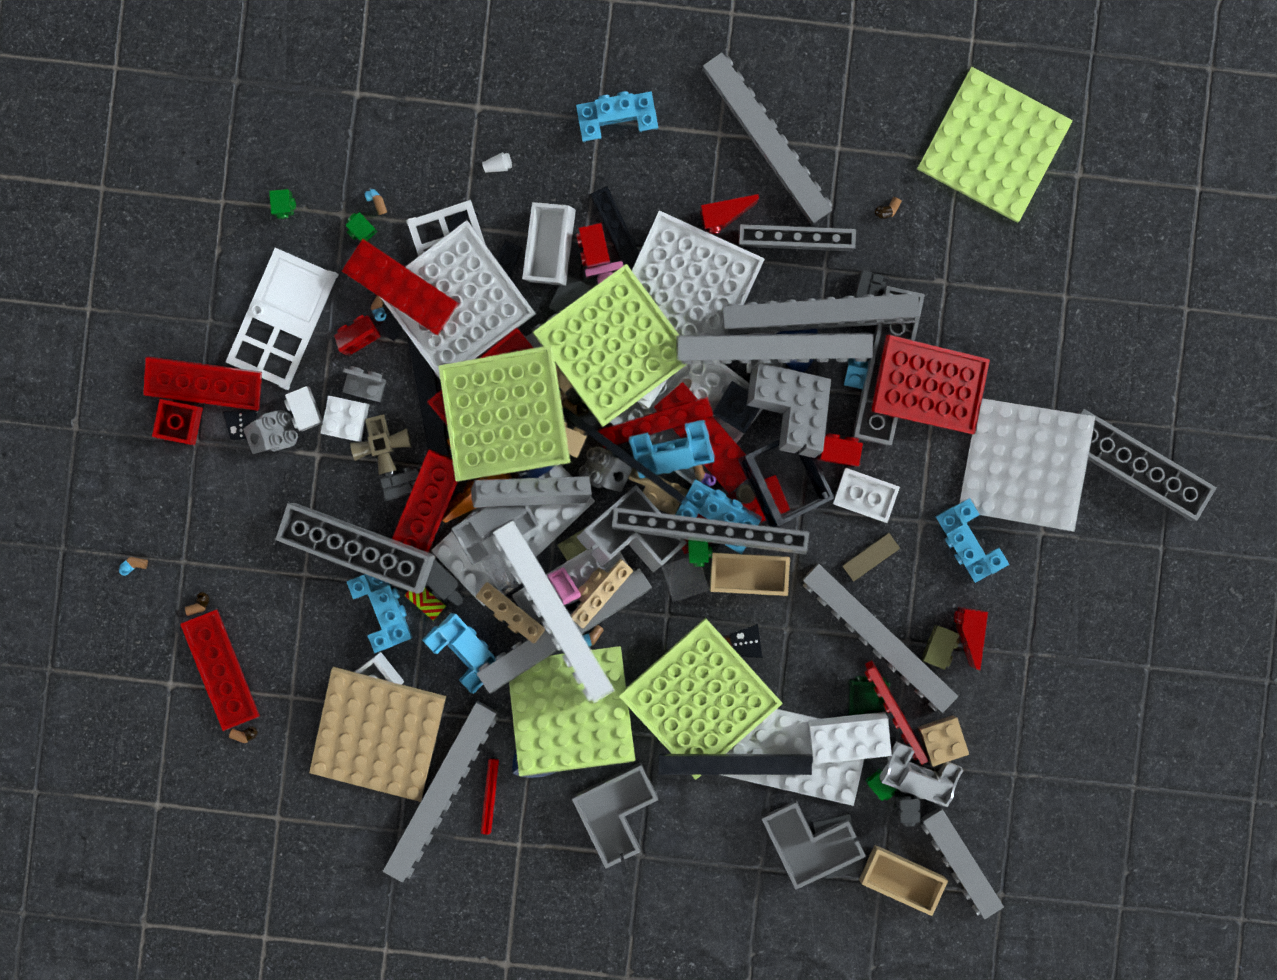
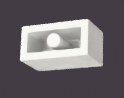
[284,386,323,431]

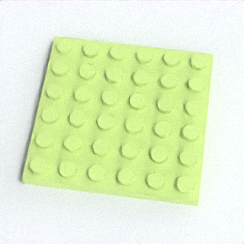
[917,67,1073,223]
[533,264,687,427]
[439,346,570,481]
[619,618,783,780]
[509,646,635,776]

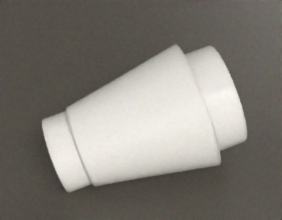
[482,152,512,173]

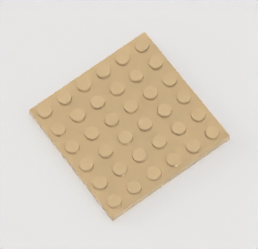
[309,667,446,802]

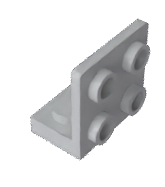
[343,366,386,402]

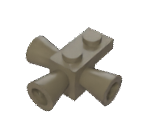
[350,414,412,475]

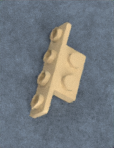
[628,467,689,515]
[570,559,633,629]
[476,582,546,643]

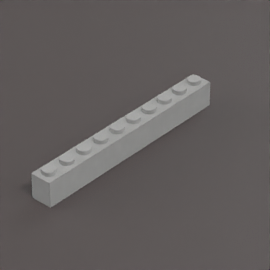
[702,53,833,226]
[723,292,920,335]
[676,333,873,364]
[612,508,809,555]
[801,563,959,713]
[477,568,652,694]
[383,701,498,883]

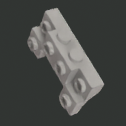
[451,505,539,565]
[879,742,963,807]

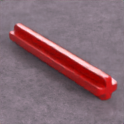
[481,758,499,835]

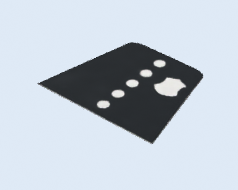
[223,410,257,440]
[731,624,763,658]

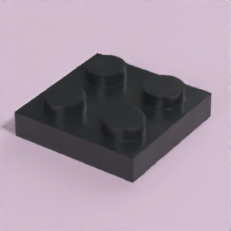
[713,381,760,434]

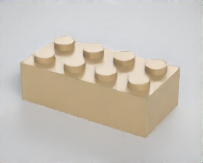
[710,552,790,596]
[859,845,948,916]

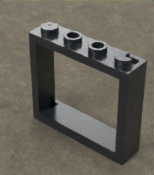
[738,439,834,528]

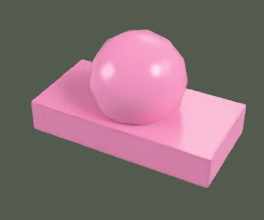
[585,261,623,284]
[547,567,581,605]

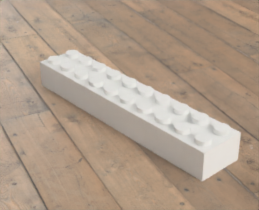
[492,521,614,703]

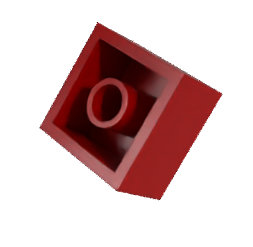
[576,223,610,269]
[152,399,203,445]
[817,433,863,467]

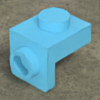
[844,358,868,389]

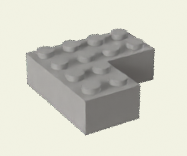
[747,363,831,458]
[576,485,687,572]
[572,762,658,868]
[762,800,866,890]

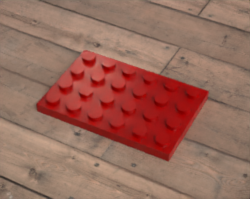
[871,335,990,435]

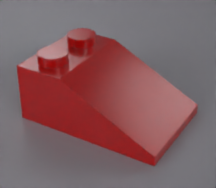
[700,194,759,235]
[334,315,382,356]
[953,607,988,670]

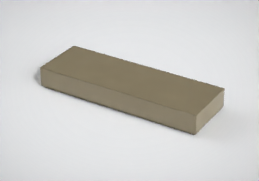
[842,533,900,582]

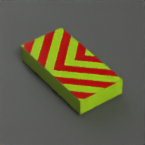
[404,587,446,621]

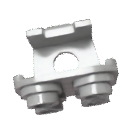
[243,410,298,454]
[579,447,632,492]

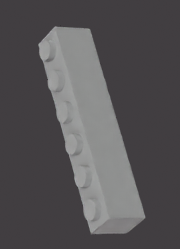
[738,224,856,251]
[471,476,592,507]
[920,806,1004,919]

